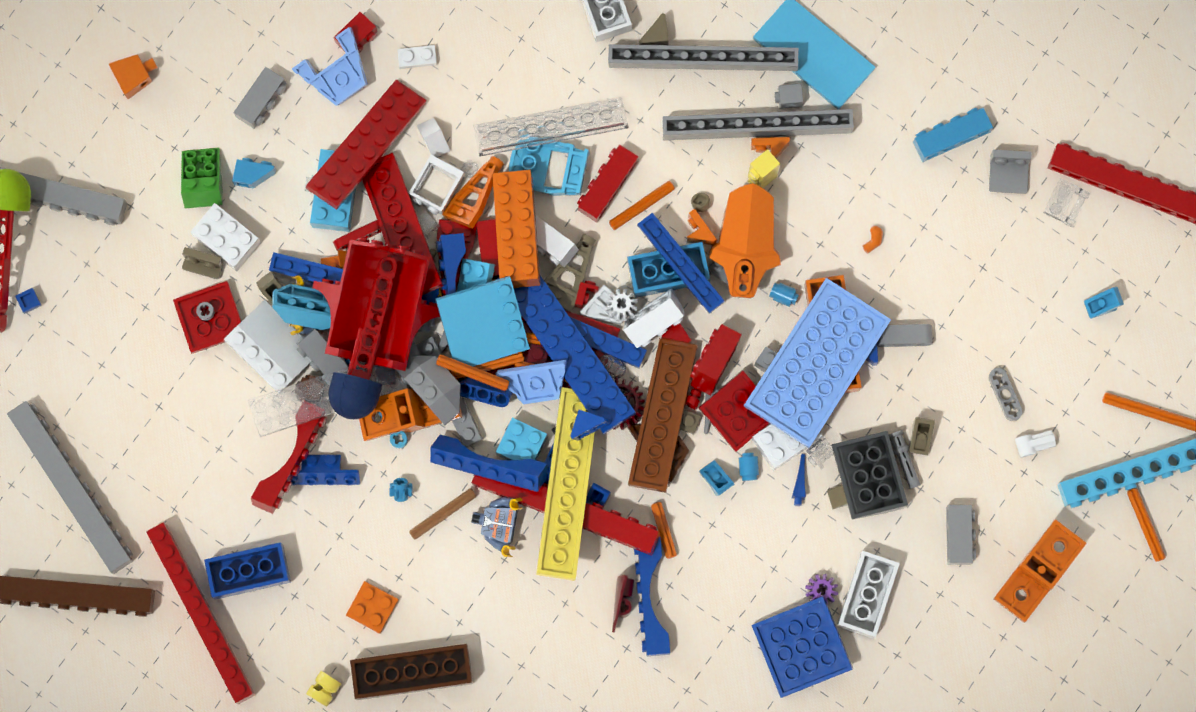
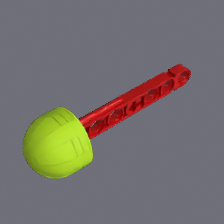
[0,169,31,333]

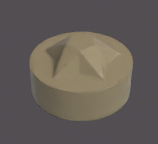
[691,193,711,212]

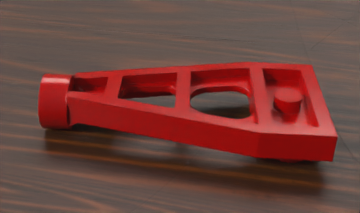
[437,219,477,296]

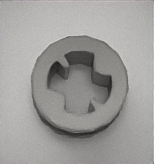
[196,302,215,321]

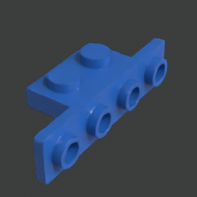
[291,455,360,485]

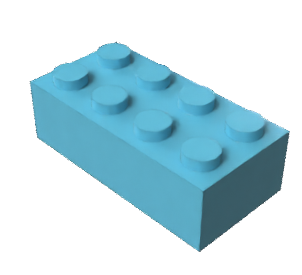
[310,149,356,232]

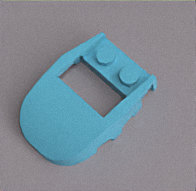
[509,138,590,196]

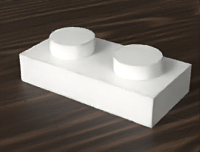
[397,45,437,69]

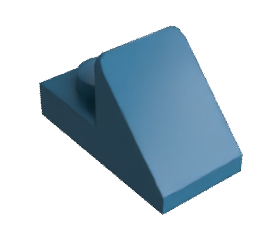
[1084,287,1124,319]
[699,460,735,496]

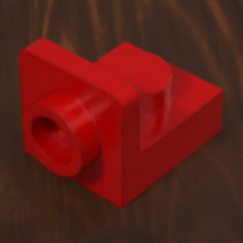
[575,281,599,309]

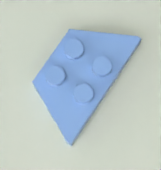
[496,360,567,404]

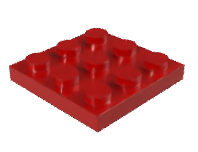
[173,281,242,354]
[698,370,769,452]

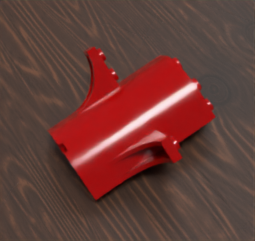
[312,238,440,371]

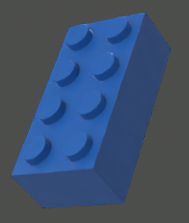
[204,542,291,600]

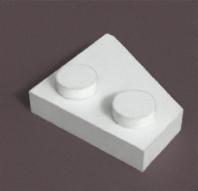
[580,285,629,325]

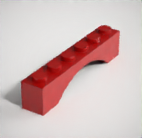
[251,401,327,514]

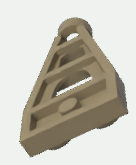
[544,234,596,312]

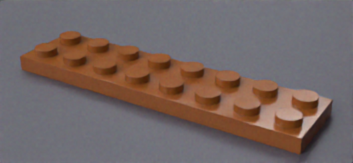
[628,338,698,493]

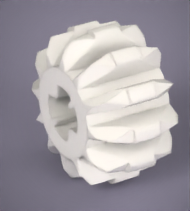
[605,289,637,321]

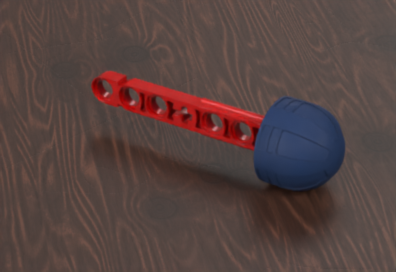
[328,257,397,420]

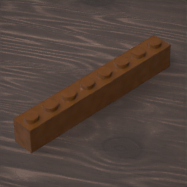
[0,576,155,617]

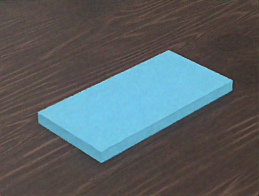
[753,0,876,110]

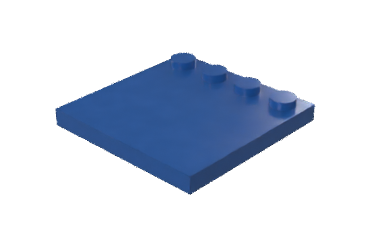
[751,596,853,698]

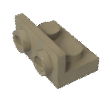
[182,247,224,279]

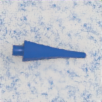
[792,454,806,506]

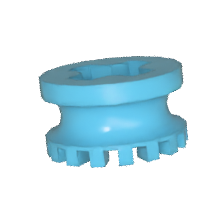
[390,431,408,448]

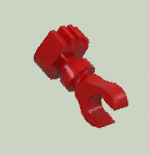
[685,387,702,410]

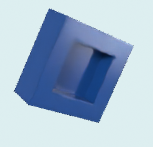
[15,288,42,314]

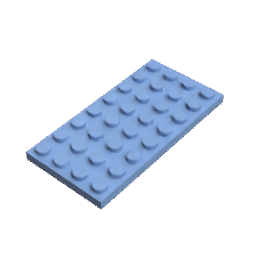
[744,278,891,448]

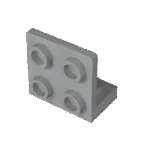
[989,149,1031,194]

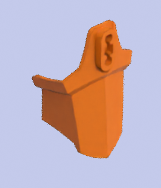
[708,183,781,298]

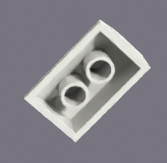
[623,288,685,348]

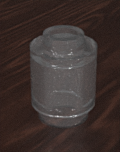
[599,355,626,379]

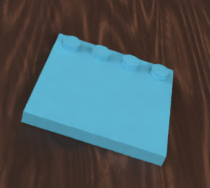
[435,276,530,367]

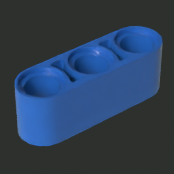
[458,377,513,407]

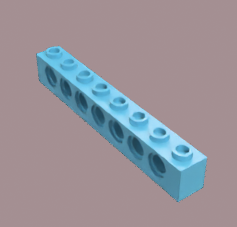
[1057,439,1196,508]

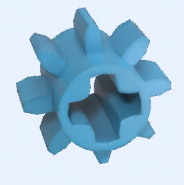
[389,478,413,502]

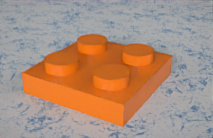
[346,581,399,634]

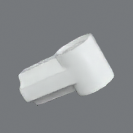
[1015,430,1056,458]

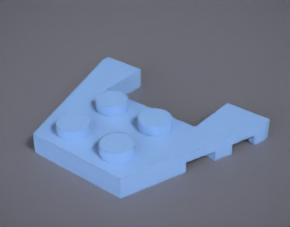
[292,27,368,106]

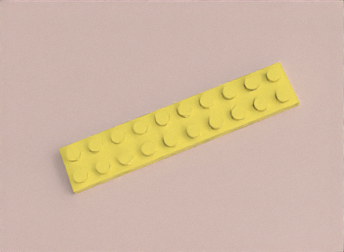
[536,387,595,581]

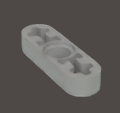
[988,368,1022,421]

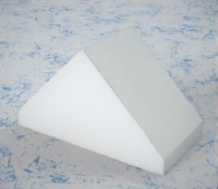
[417,118,450,158]

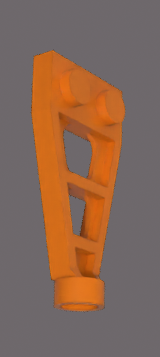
[442,156,504,229]

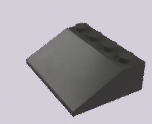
[831,431,908,520]

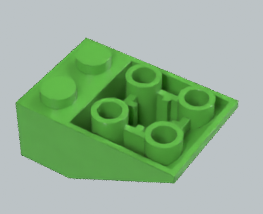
[181,148,223,209]

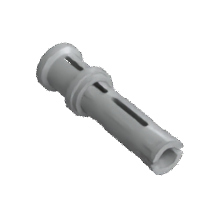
[889,430,921,489]

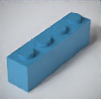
[913,108,993,163]

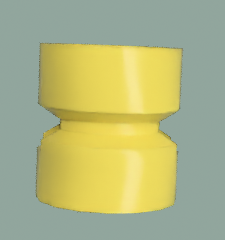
[306,671,341,707]

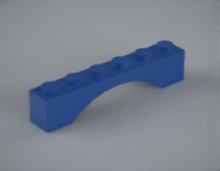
[436,233,466,295]
[430,434,547,492]
[634,537,670,657]

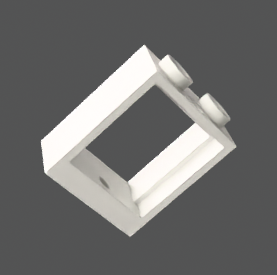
[408,155,465,215]

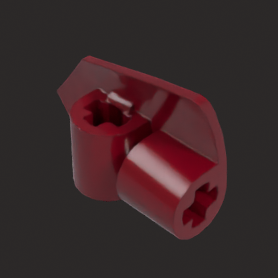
[612,575,634,633]

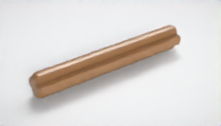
[409,488,476,540]

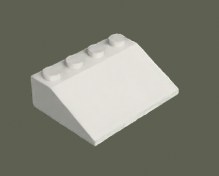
[224,300,311,394]

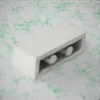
[535,215,579,268]

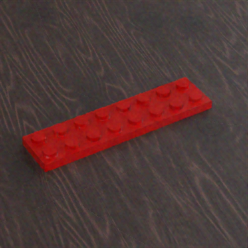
[306,80,427,210]
[362,152,443,295]

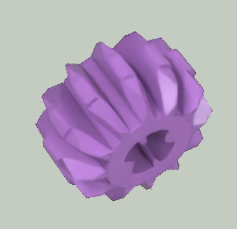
[805,574,838,605]

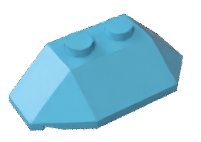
[272,284,331,330]

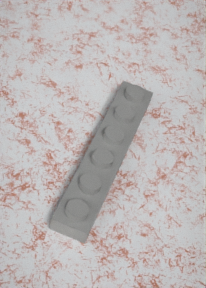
[416,336,483,448]

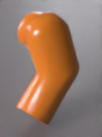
[862,226,883,254]

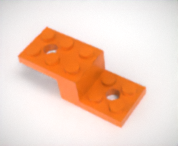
[359,388,462,441]
[993,519,1087,623]

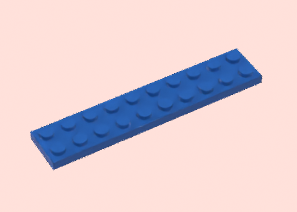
[497,275,636,435]

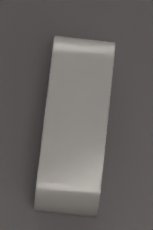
[877,324,933,347]

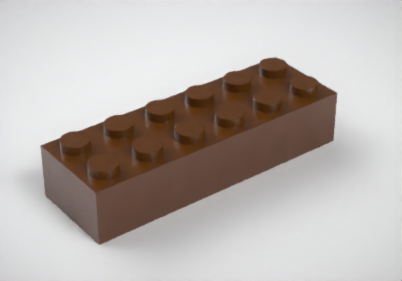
[350,644,473,700]

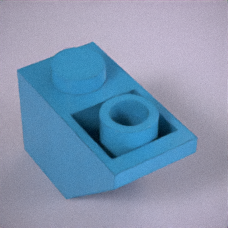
[232,158,276,189]

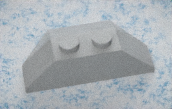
[395,356,461,425]

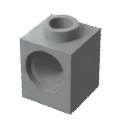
[775,84,803,109]

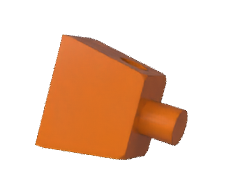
[109,55,158,99]

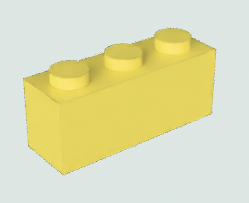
[747,149,780,188]

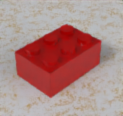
[690,324,742,396]

